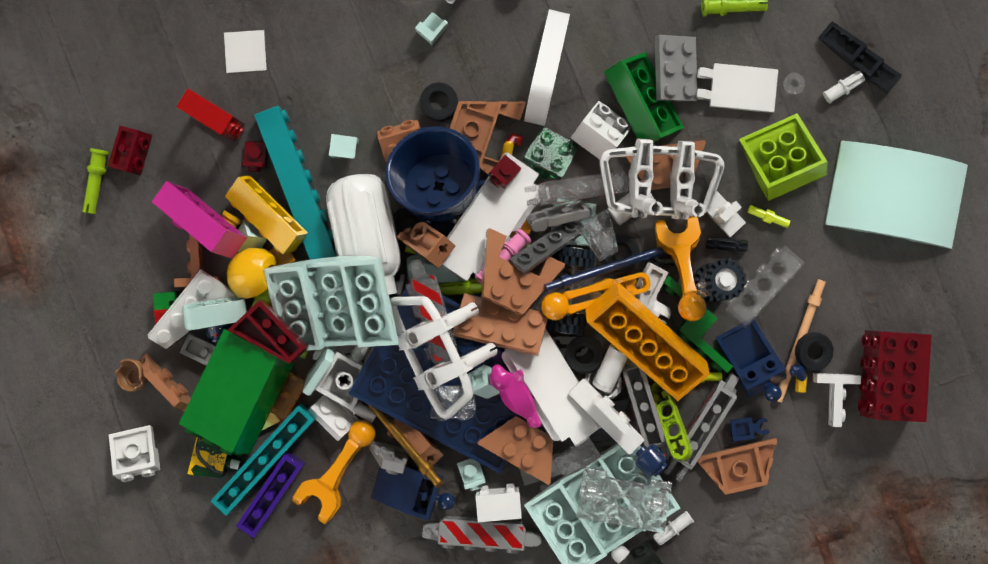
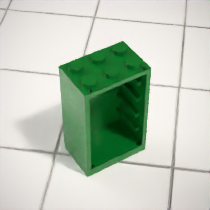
[179,329,294,456]

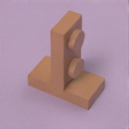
[174,235,222,287]

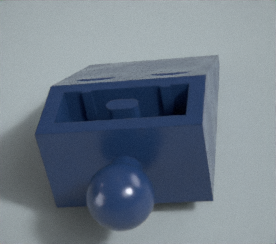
[716,318,787,402]
[371,464,455,521]

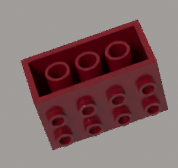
[858,330,932,422]

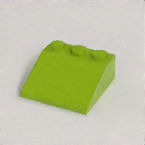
[739,113,828,201]

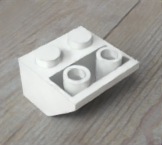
[571,101,632,160]

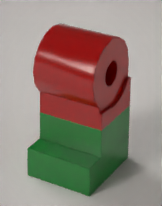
[153,291,179,324]

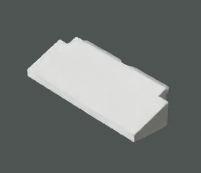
[442,152,541,281]
[502,329,601,446]

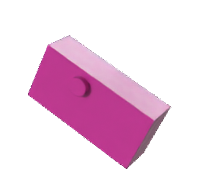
[152,181,247,259]

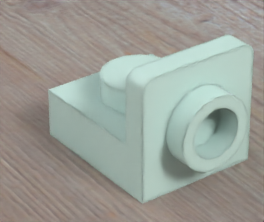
[457,458,486,491]

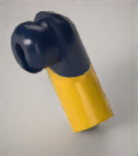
[790,364,807,393]

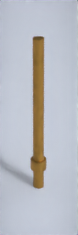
[366,403,443,488]

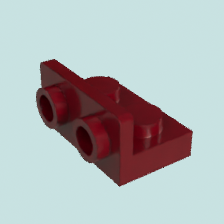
[108,126,152,176]

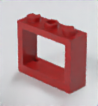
[176,88,245,142]

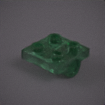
[522,126,579,181]

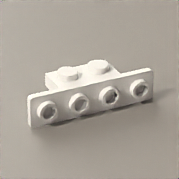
[569,379,644,454]

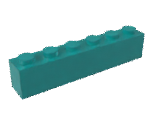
[211,403,316,516]

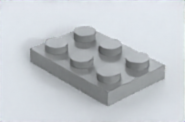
[655,35,698,102]

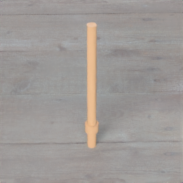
[778,279,826,403]

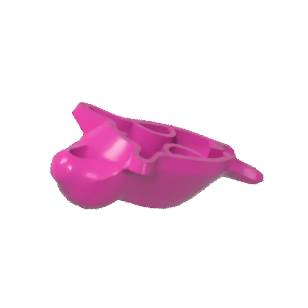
[489,365,542,428]

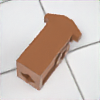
[397,222,456,269]
[387,419,443,466]

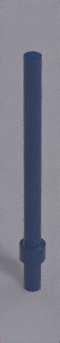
[544,247,663,293]

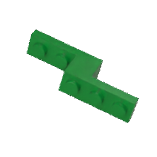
[663,276,733,373]

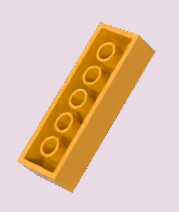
[586,281,710,401]

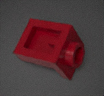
[242,141,267,172]
[488,155,522,189]

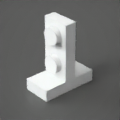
[707,191,746,237]
[813,373,861,427]

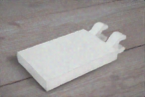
[697,63,778,113]

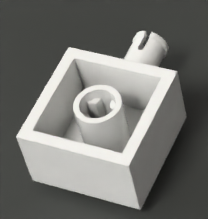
[315,345,369,410]

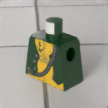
[187,435,242,478]

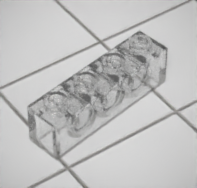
[726,245,805,329]

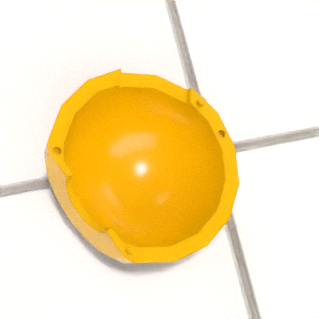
[227,248,277,299]

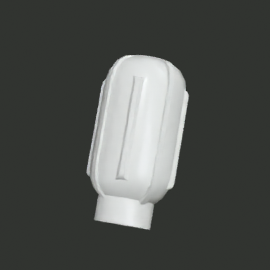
[326,174,401,295]

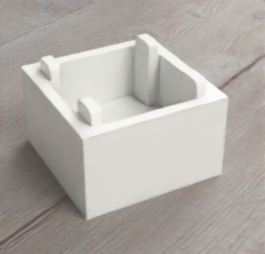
[476,483,522,522]

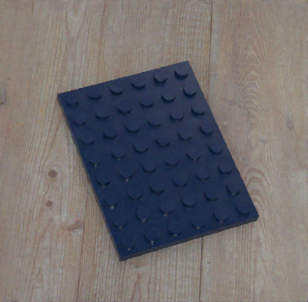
[348,278,534,473]

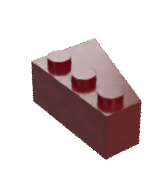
[228,300,309,363]

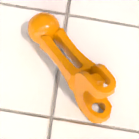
[655,216,706,321]
[541,273,651,320]
[292,420,376,525]

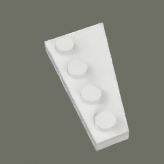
[148,269,236,349]

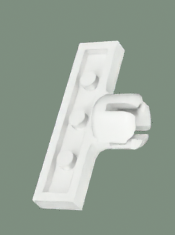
[633,262,671,324]

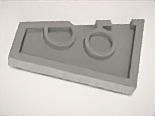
[368,440,410,475]

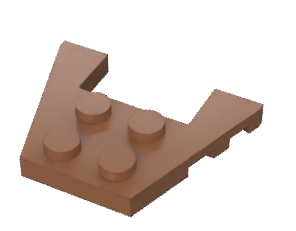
[450,101,526,174]
[481,228,565,316]

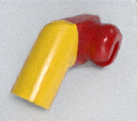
[501,133,523,158]

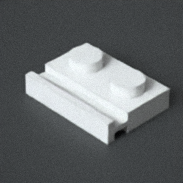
[308,395,359,441]

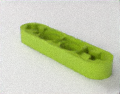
[650,382,692,461]

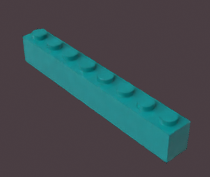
[254,106,337,260]

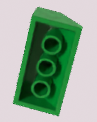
[604,52,684,143]

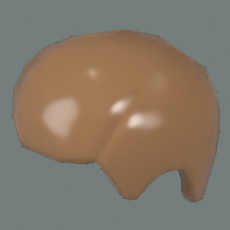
[115,359,147,392]

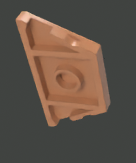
[625,140,706,190]
[140,353,191,412]
[477,416,553,485]
[697,438,777,495]

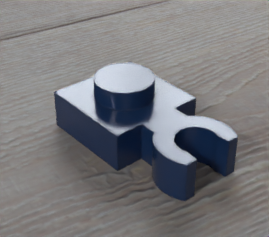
[729,417,769,442]

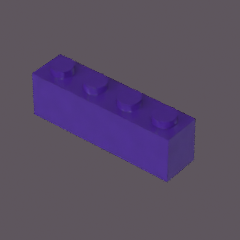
[236,451,306,538]

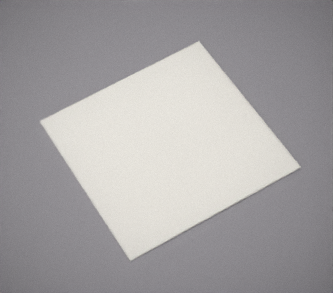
[224,30,267,73]

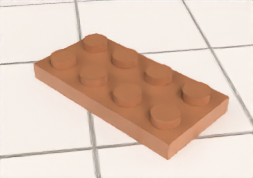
[453,293,548,356]

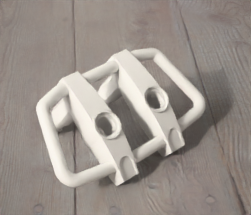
[600,139,724,220]
[390,296,497,419]

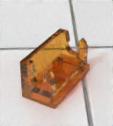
[270,371,306,420]

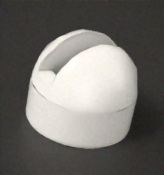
[611,545,630,564]

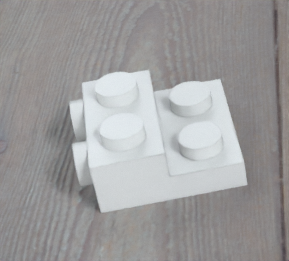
[109,425,160,482]

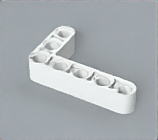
[524,9,570,126]

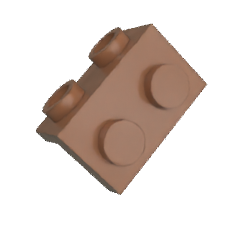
[377,120,420,162]

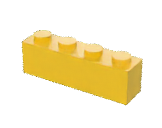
[225,176,308,254]

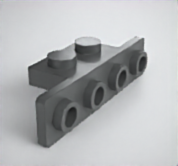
[510,221,585,273]

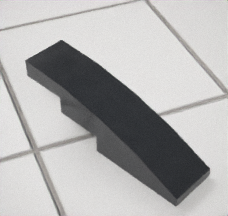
[818,21,902,94]

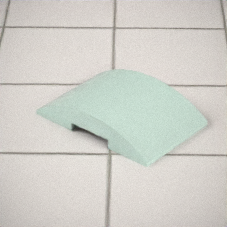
[825,141,968,249]
[264,256,399,351]
[524,443,680,564]

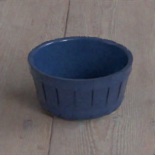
[385,127,480,222]

